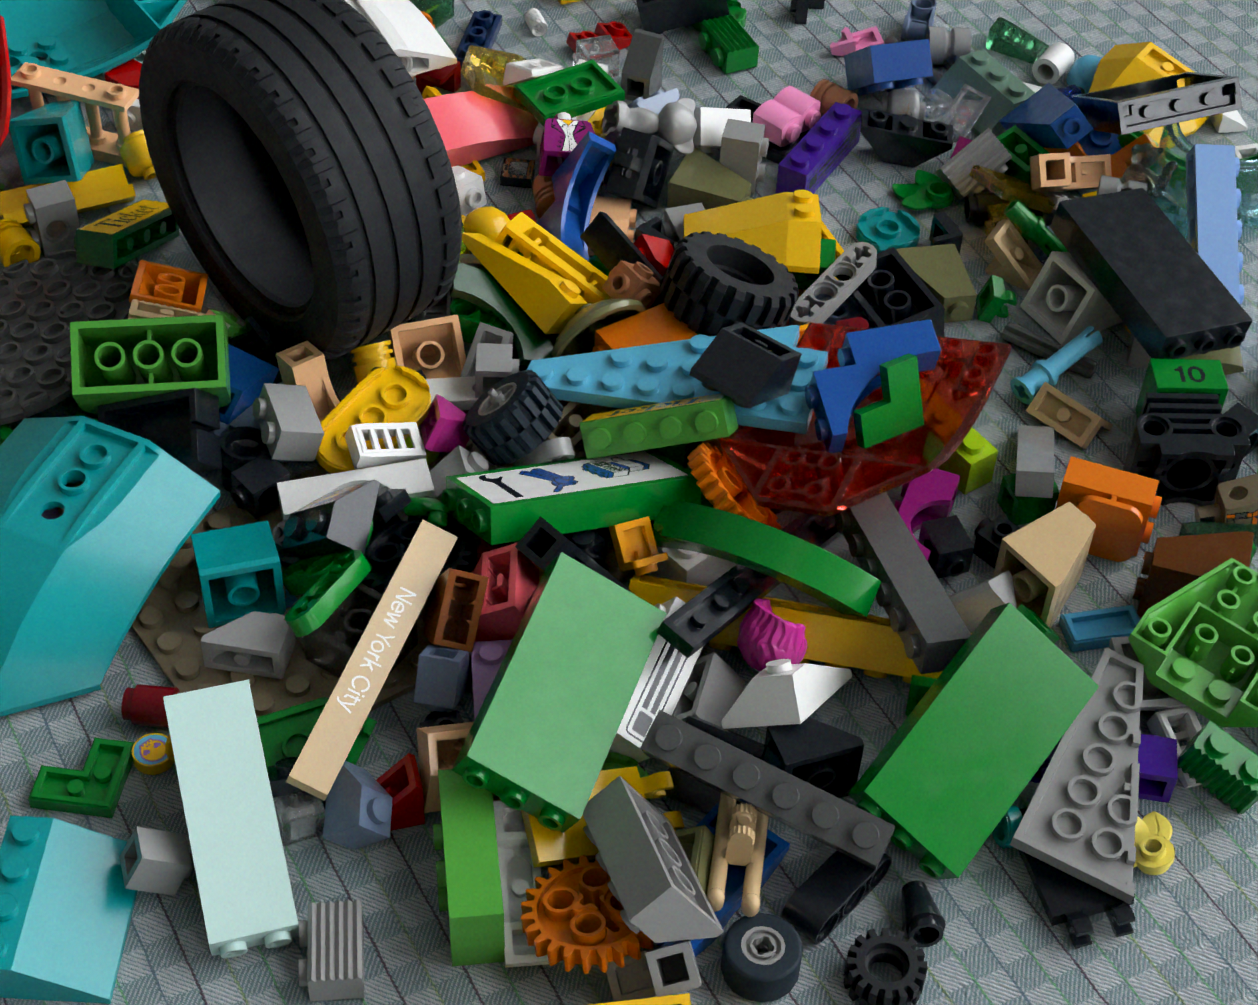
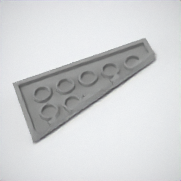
[1010,647,1144,904]

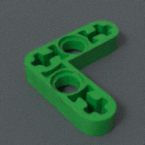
[282,550,371,637]

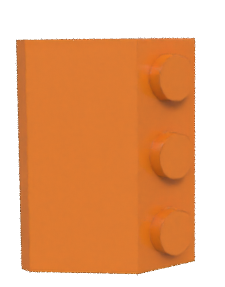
[129,260,208,312]

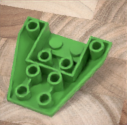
[1128,558,1258,727]

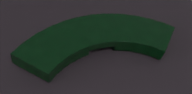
[449,262,553,367]

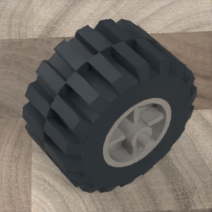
[462,370,563,466]

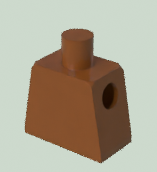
[424,568,489,652]

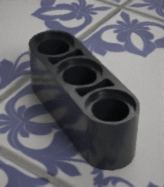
[781,850,892,944]

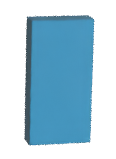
[1058,605,1140,652]

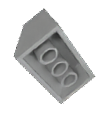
[583,776,724,943]

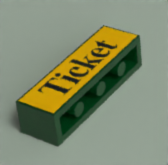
[74,199,179,269]

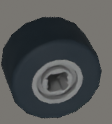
[720,913,803,1003]

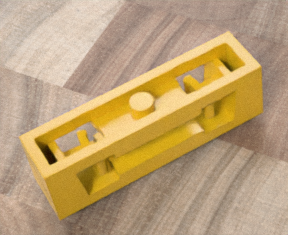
[496,212,611,304]

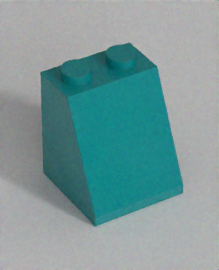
[9,100,95,185]
[191,521,287,628]

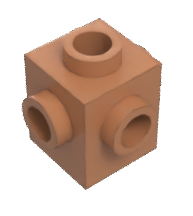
[601,260,660,310]

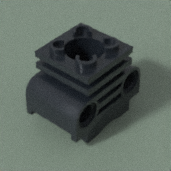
[1122,393,1251,506]

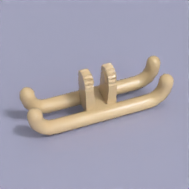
[707,793,769,917]

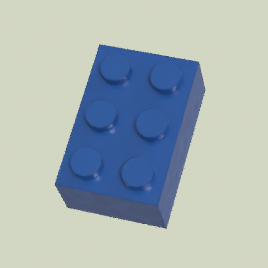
[844,39,933,96]

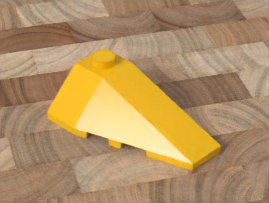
[462,232,588,334]

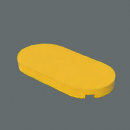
[316,366,431,474]

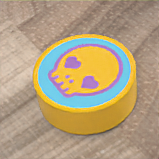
[132,733,174,775]

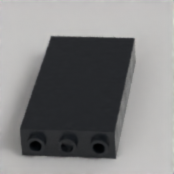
[1050,188,1253,359]

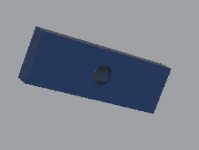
[455,10,502,71]

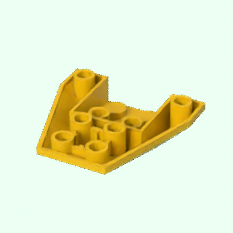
[1088,42,1210,147]

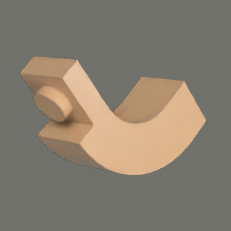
[1029,152,1112,192]
[276,341,340,422]

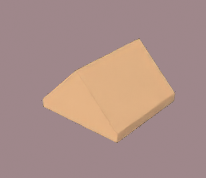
[389,314,466,379]

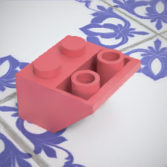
[473,543,539,642]

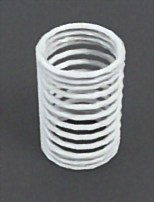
[524,8,548,37]

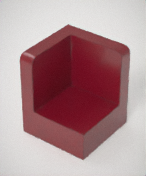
[416,61,461,95]

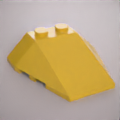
[683,190,822,274]

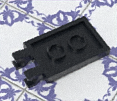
[1018,807,1135,949]

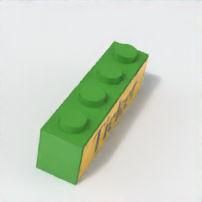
[579,393,739,459]

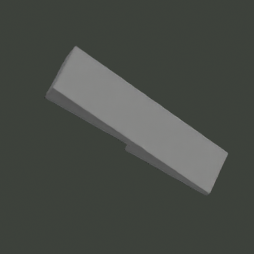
[1015,425,1054,498]

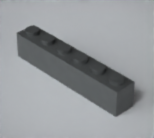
[835,490,971,674]
[640,710,895,870]

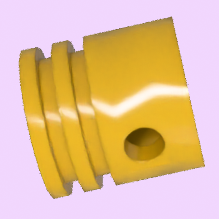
[0,218,41,268]
[350,340,397,384]

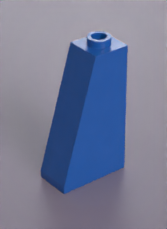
[999,83,1093,149]

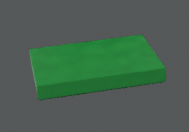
[513,60,625,127]

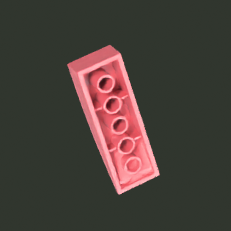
[424,90,538,167]

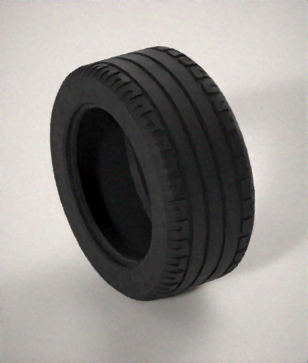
[139,0,462,361]

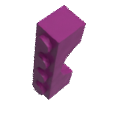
[894,463,960,562]

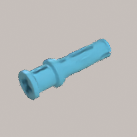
[1010,326,1103,405]

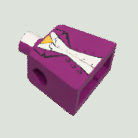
[538,112,595,176]

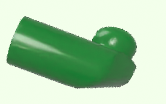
[404,497,451,529]

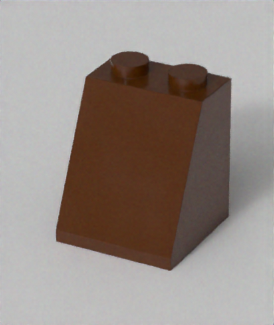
[1132,531,1254,617]

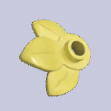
[1133,811,1175,875]

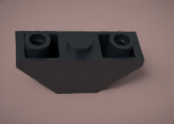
[860,108,953,168]

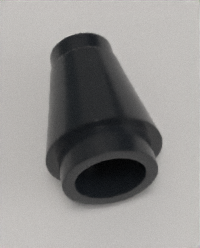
[901,880,946,947]

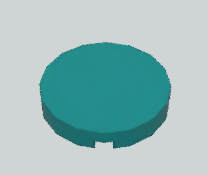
[856,207,920,254]

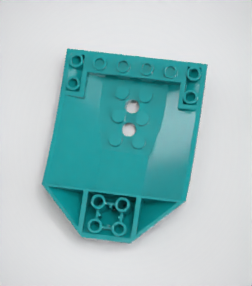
[0,0,187,99]
[0,416,221,717]

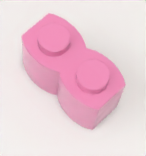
[753,86,821,147]

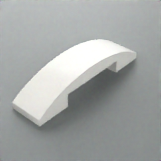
[493,801,549,968]

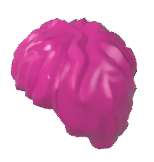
[737,598,807,671]

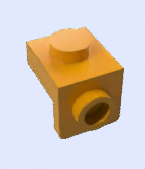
[609,516,669,576]

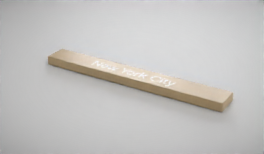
[286,520,458,801]

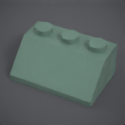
[930,49,1035,137]

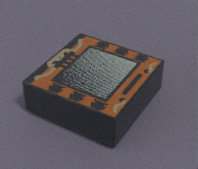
[500,157,535,188]

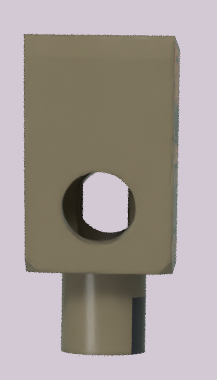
[1195,474,1258,545]

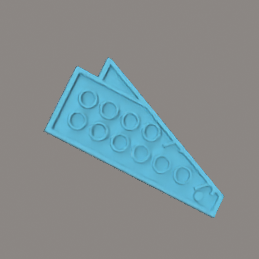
[526,325,828,434]

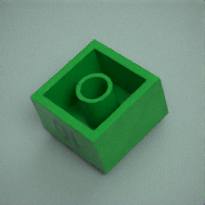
[1135,358,1229,419]

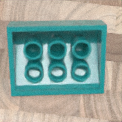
[0,815,138,1004]

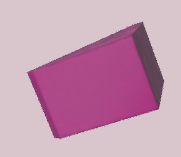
[421,394,470,453]

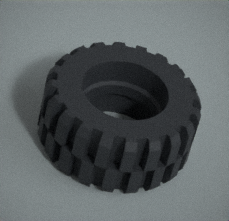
[660,231,799,336]

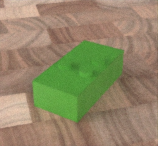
[433,769,505,967]

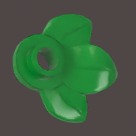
[892,169,954,210]

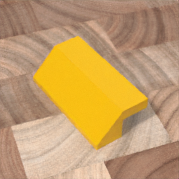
[0,164,136,227]

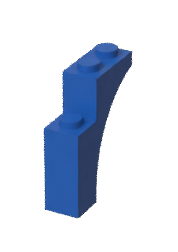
[537,131,616,262]
[805,319,941,454]

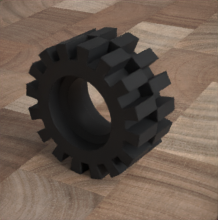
[843,928,928,1005]

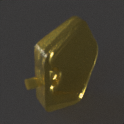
[460,45,529,112]

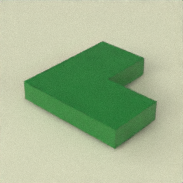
[853,353,924,449]
[28,737,135,818]

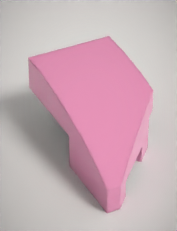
[830,26,884,57]

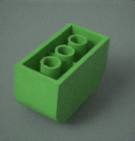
[70,314,231,414]

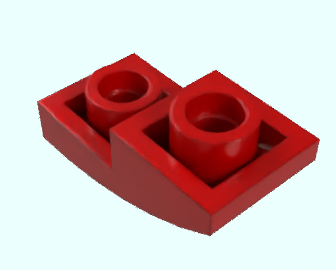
[566,21,632,58]

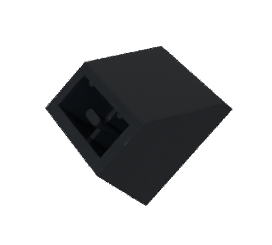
[689,322,802,408]

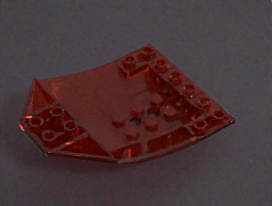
[718,323,1012,517]

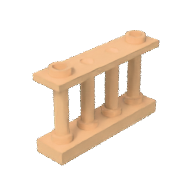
[11,62,139,167]

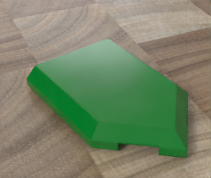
[257,697,377,799]

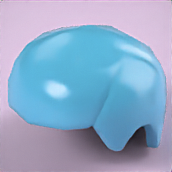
[1066,55,1102,94]

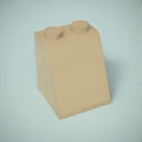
[993,501,1096,629]

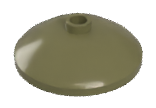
[552,298,646,358]

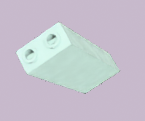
[163,679,299,959]

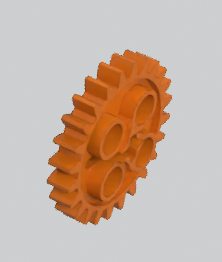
[687,443,782,530]
[521,855,654,974]

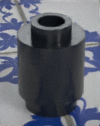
[964,192,1013,225]

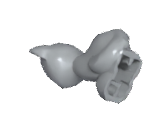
[602,98,697,154]

